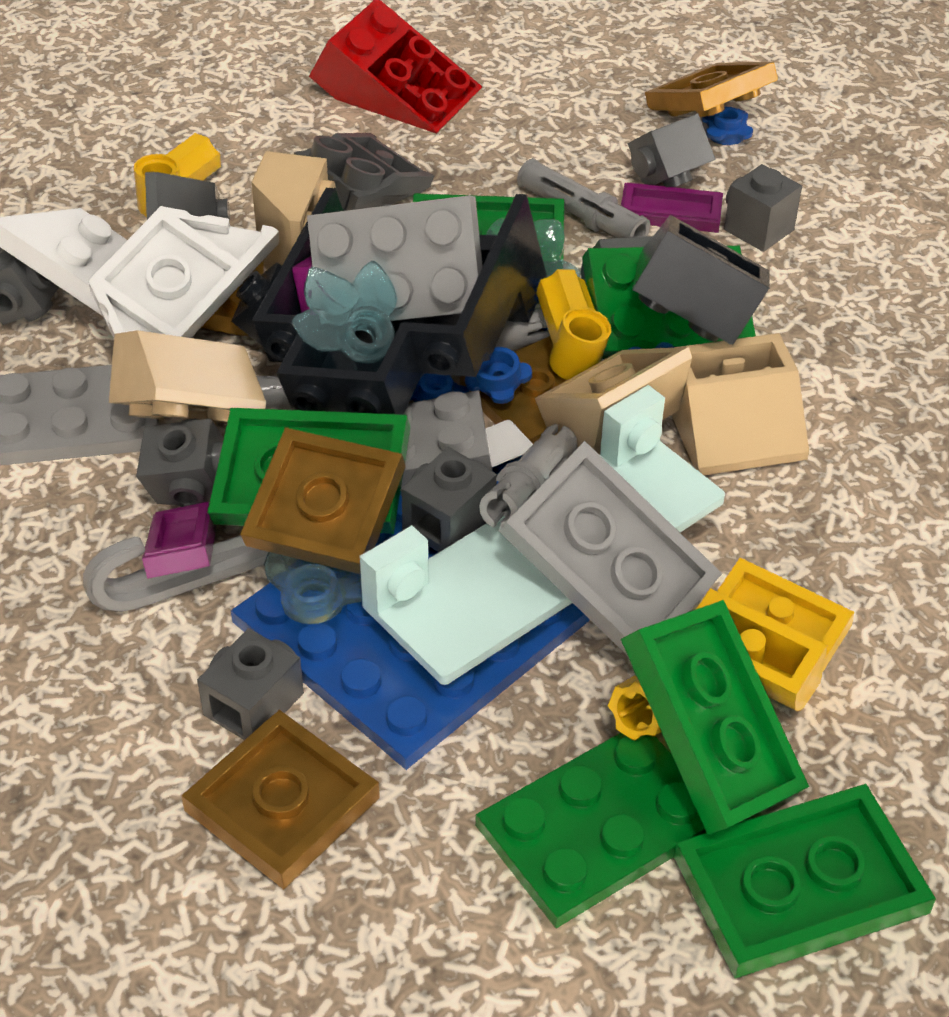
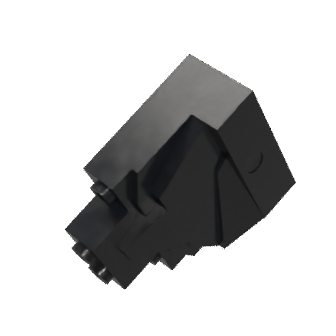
[252,187,547,415]

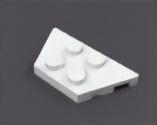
[88,206,279,338]
[0,208,127,315]

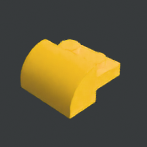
[696,558,854,711]

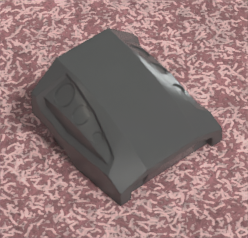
[294,133,434,211]

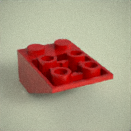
[309,0,483,134]

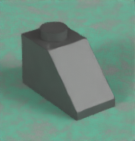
[145,172,230,222]

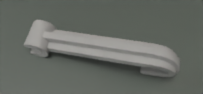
[83,535,288,612]

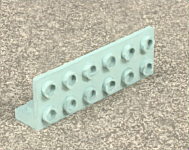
[360,385,725,685]

